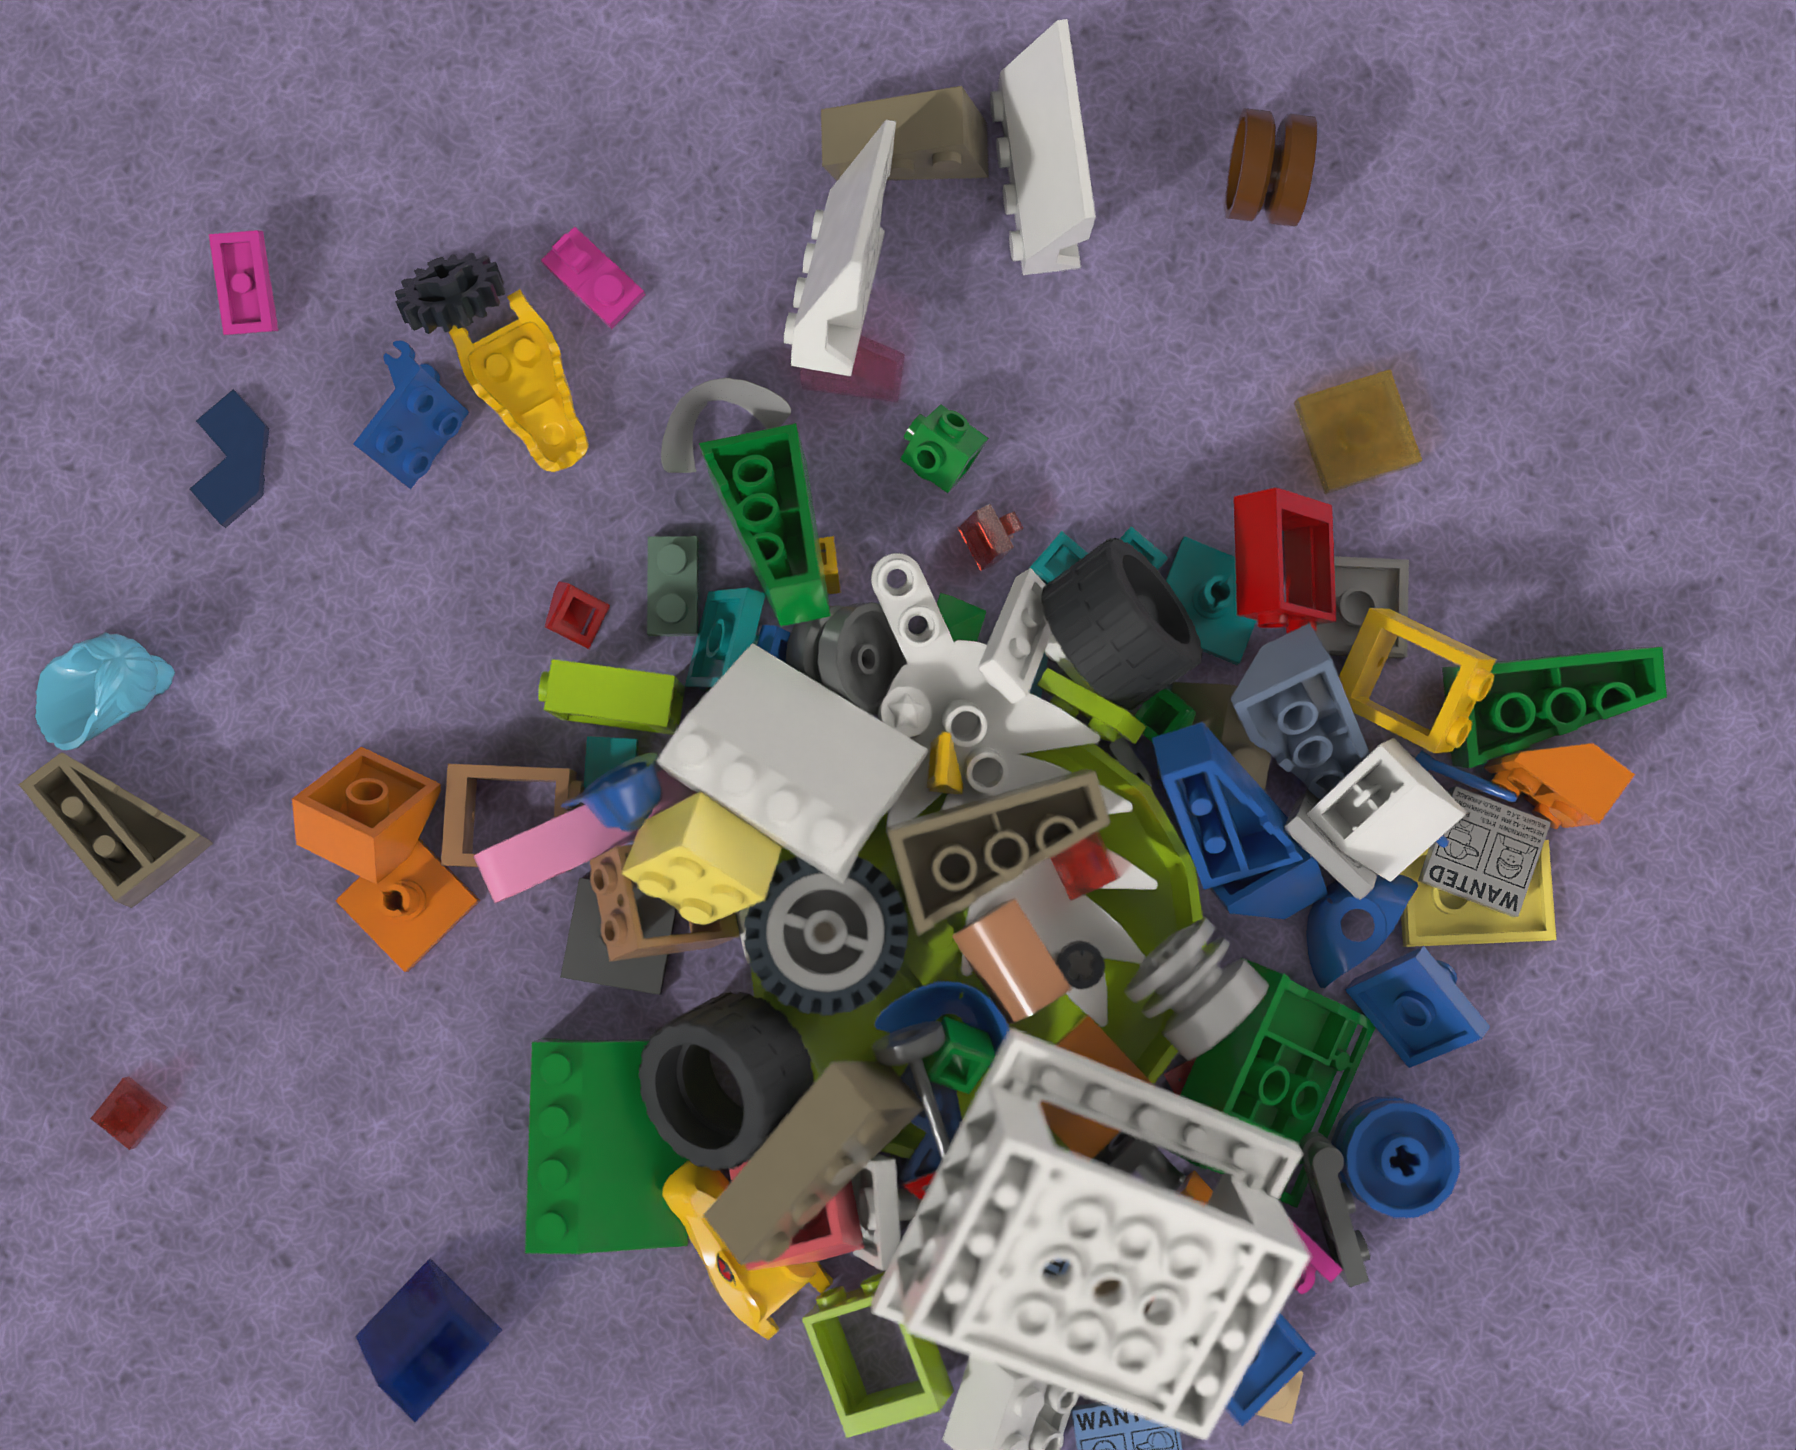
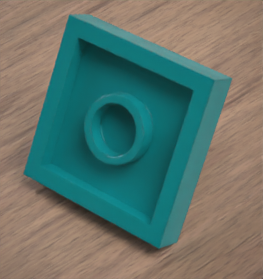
[1165,536,1257,665]
[685,588,766,692]

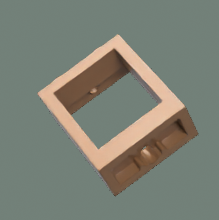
[441,764,585,871]
[589,845,740,961]

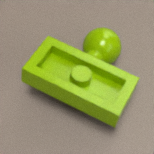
[1037,668,1146,744]

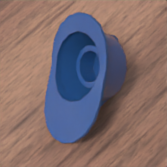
[561,753,662,832]

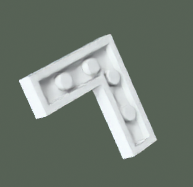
[978,568,1103,704]

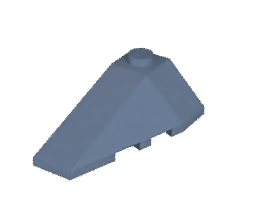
[1231,623,1370,800]

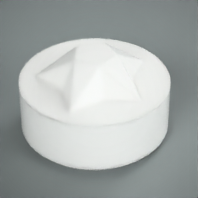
[878,686,932,739]

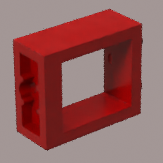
[1233,487,1337,634]

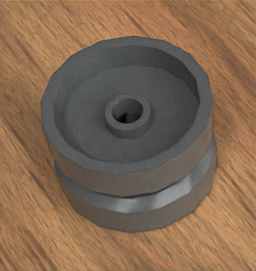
[786,602,907,715]

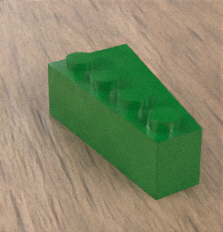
[699,423,831,626]
[1442,647,1667,769]

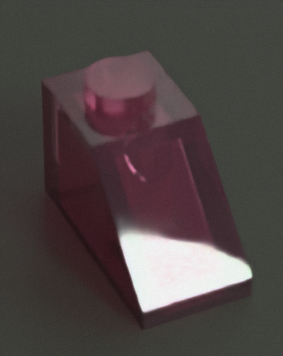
[800,335,905,403]

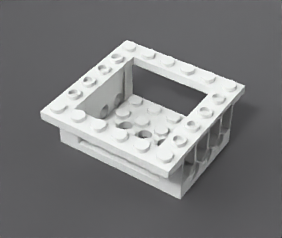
[871,1028,1310,1440]

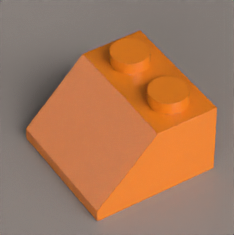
[292,747,441,884]

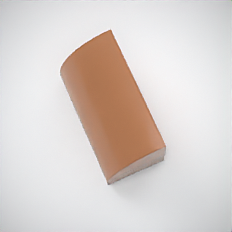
[952,898,1072,1025]

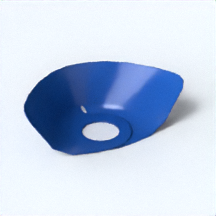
[1306,874,1418,988]
[874,982,1010,1068]

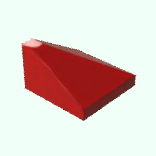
[545,581,611,649]

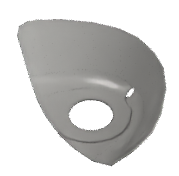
[661,378,791,473]

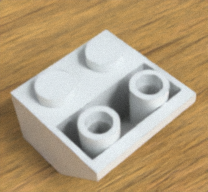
[1307,738,1467,882]
[943,1354,1079,1450]

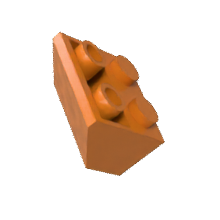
[1484,743,1635,829]

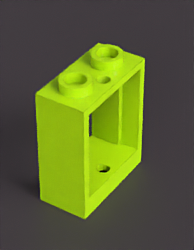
[538,659,685,735]
[802,1272,954,1438]

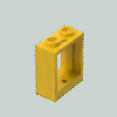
[1339,608,1496,754]

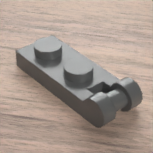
[1299,1132,1370,1287]

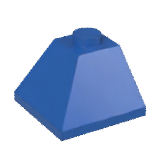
[1183,842,1328,920]

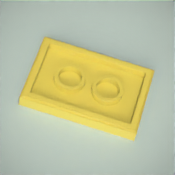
[1399,840,1556,947]

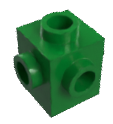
[900,404,989,493]

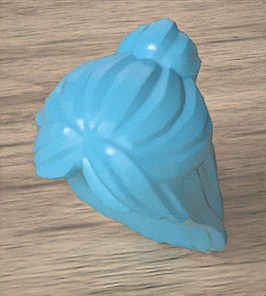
[35,632,175,750]

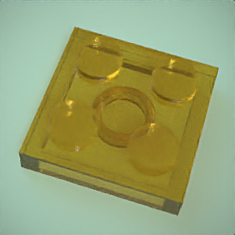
[1294,369,1423,494]

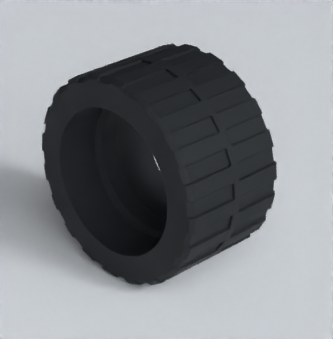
[1041,538,1202,710]
[639,992,814,1171]

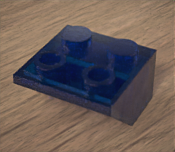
[355,1258,502,1423]

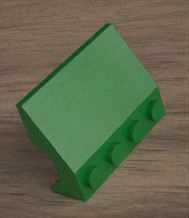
[1164,957,1375,1208]
[525,1038,689,1254]

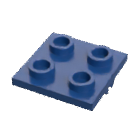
[353,340,470,489]

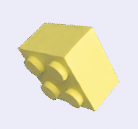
[621,792,782,926]

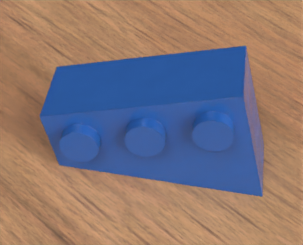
[1152,722,1304,890]

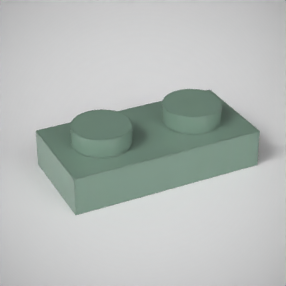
[647,536,699,636]

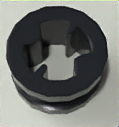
[1056,940,1105,990]

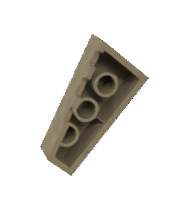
[886,769,1110,935]
[703,1061,924,1264]

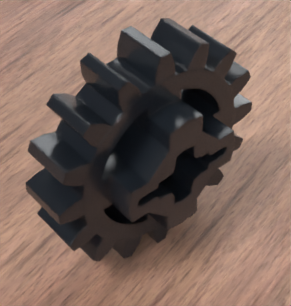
[395,253,506,334]

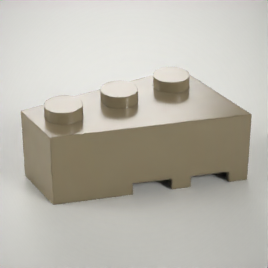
[821,86,989,181]
[18,752,213,908]

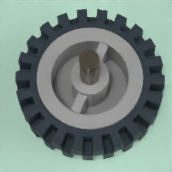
[743,855,908,1015]

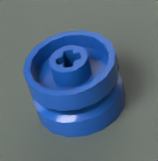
[1331,1096,1460,1218]

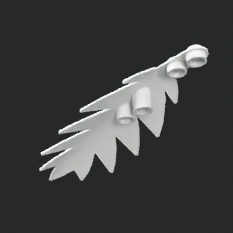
[871,553,1158,1027]

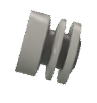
[1123,918,1268,1060]

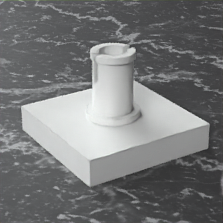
[851,1154,922,1271]

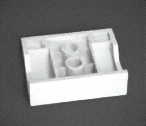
[990,19,1096,275]
[784,120,896,376]
[657,643,928,884]

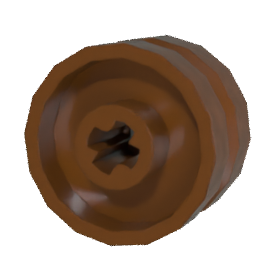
[1224,108,1317,227]

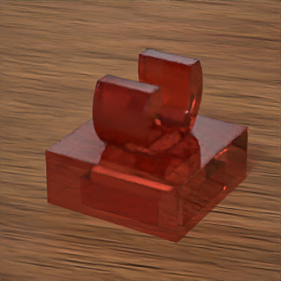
[958,504,1024,571]
[1050,831,1120,901]
[90,1076,168,1150]

